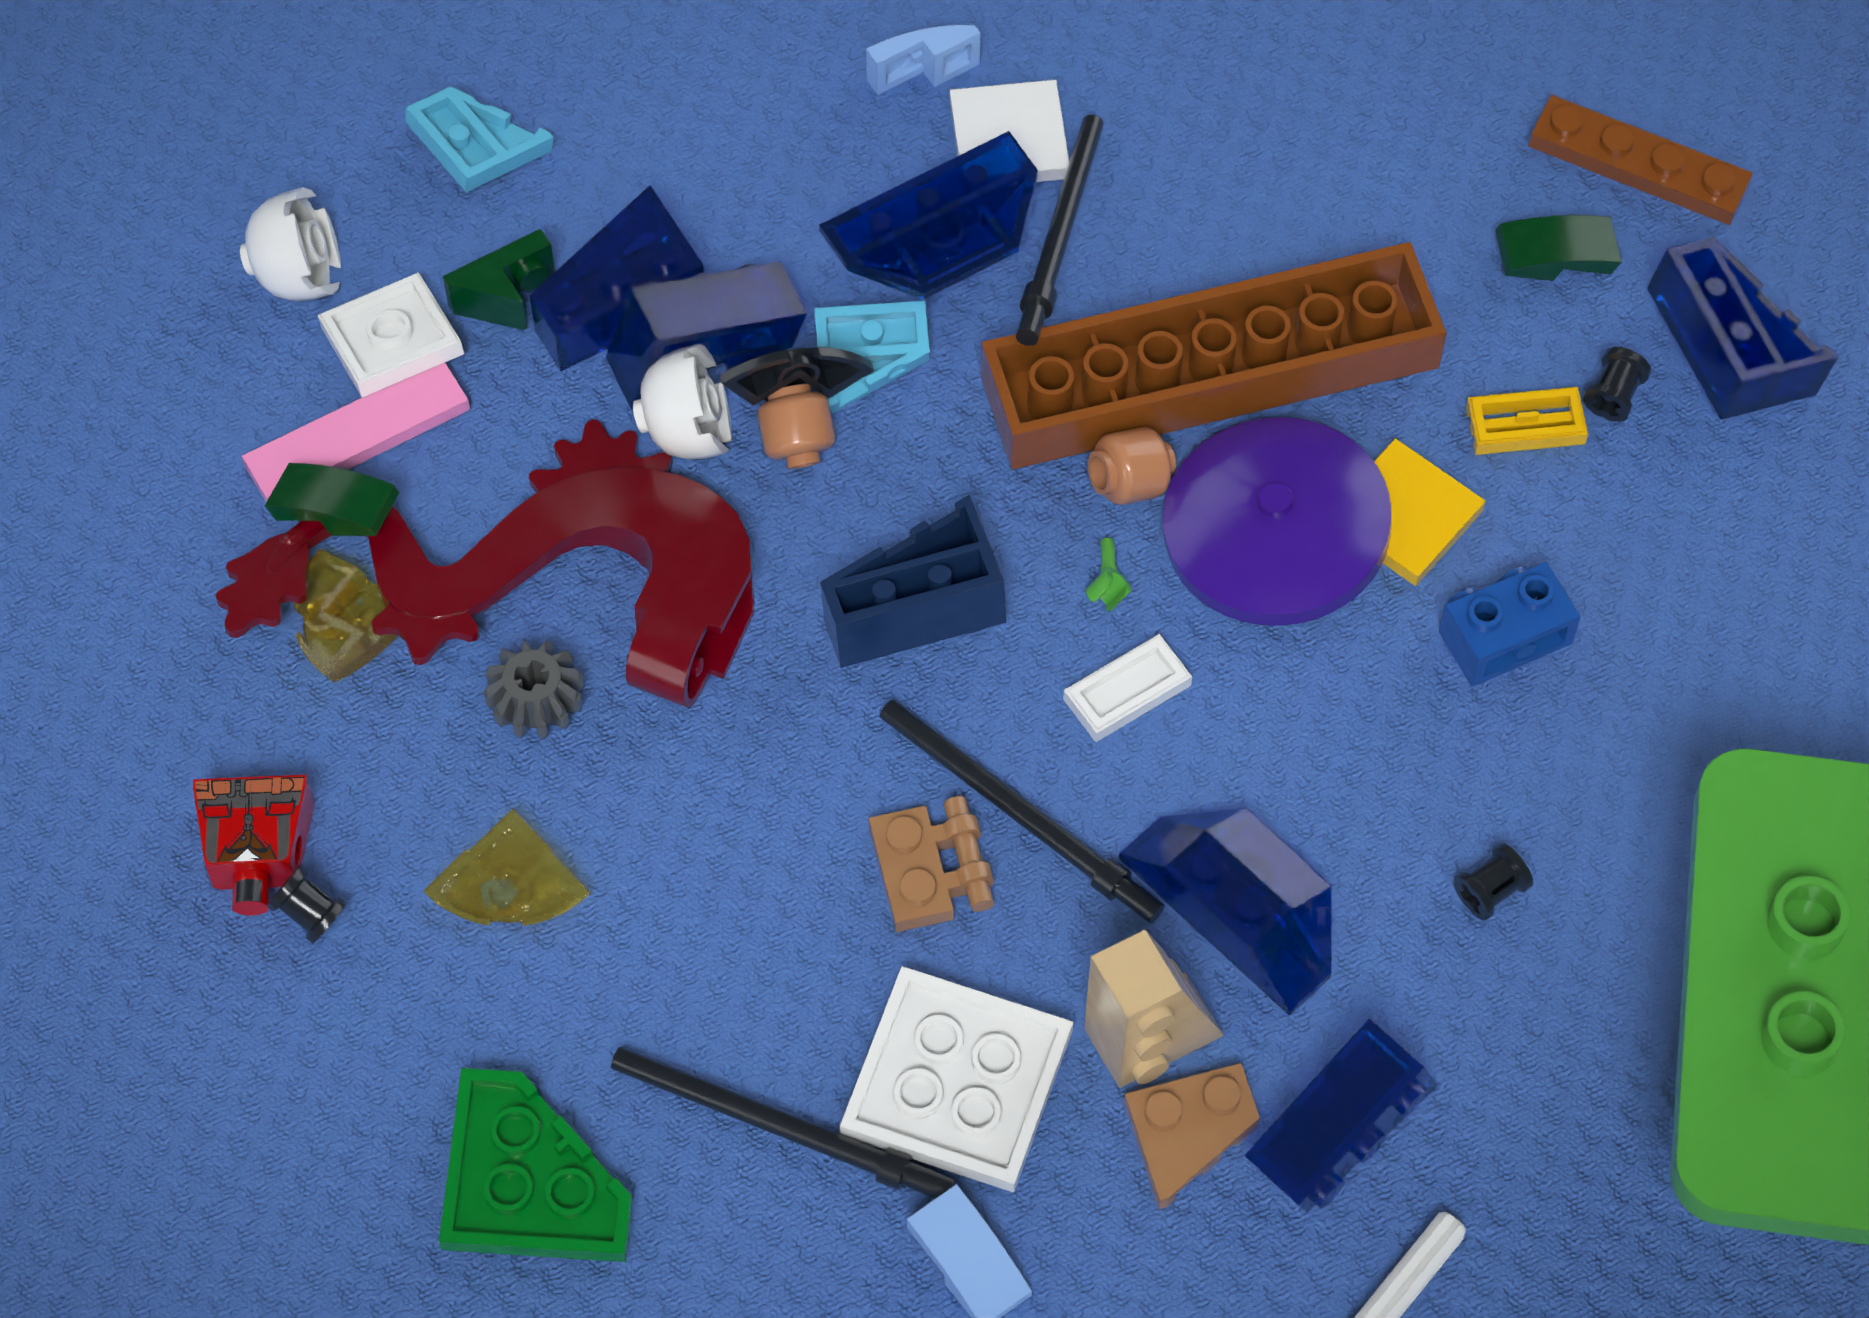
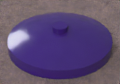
[1163,417,1392,626]

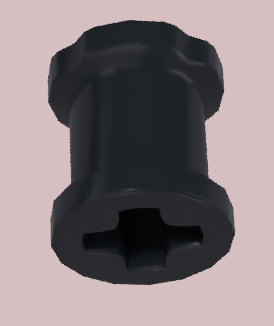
[1583,347,1651,422]
[1453,843,1533,921]
[266,865,347,944]

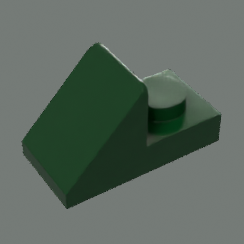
[443,228,555,330]

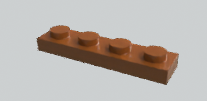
[1528,94,1753,225]

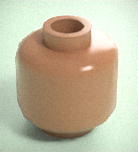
[757,384,836,470]
[1088,427,1176,505]

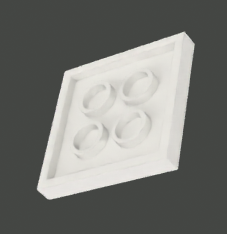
[840,966,1073,1193]

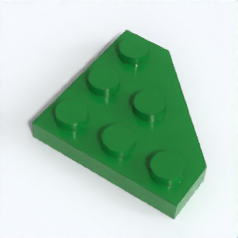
[439,1068,633,1262]

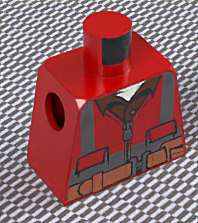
[193,775,314,916]

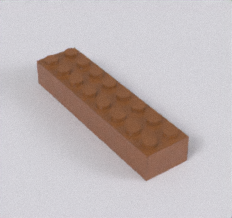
[981,242,1446,470]

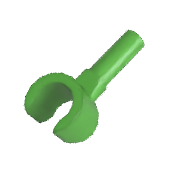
[1085,537,1131,613]

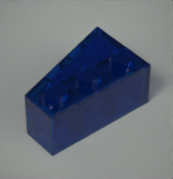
[529,185,706,372]

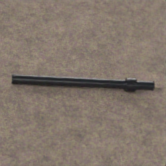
[1016,115,1104,346]
[880,699,1165,924]
[611,1046,956,1199]

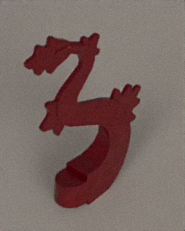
[216,419,754,708]

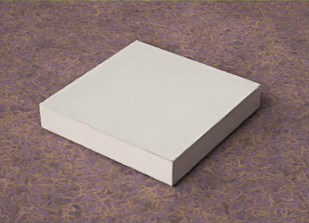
[949,80,1069,189]
[317,272,464,398]

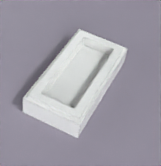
[1063,634,1192,742]

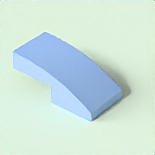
[866,25,980,95]
[907,1184,1032,1318]

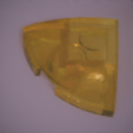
[293,549,398,682]
[423,809,592,926]

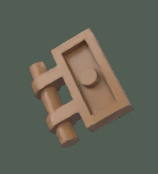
[868,796,994,932]

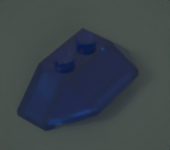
[819,131,1038,299]
[1119,808,1332,1016]

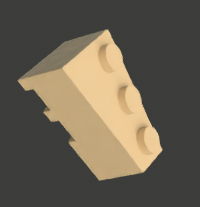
[1084,930,1225,1089]

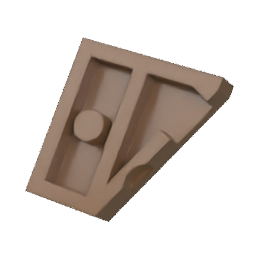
[1124,1063,1260,1209]

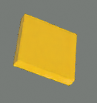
[1374,438,1486,587]

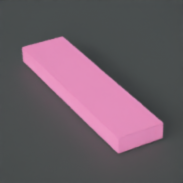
[242,363,470,502]

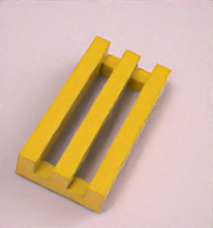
[1465,387,1588,455]

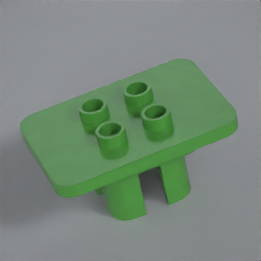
[1670,749,1869,1245]

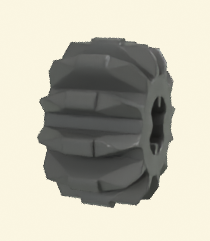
[484,638,584,740]

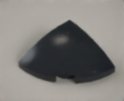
[719,347,874,406]

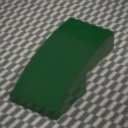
[1495,215,1622,281]
[264,463,400,536]

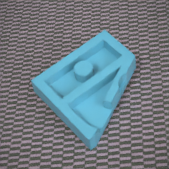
[405,86,554,193]
[814,301,930,415]

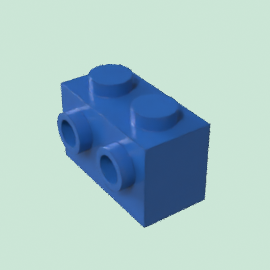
[1439,561,1581,687]

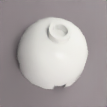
[240,187,341,302]
[633,344,732,460]

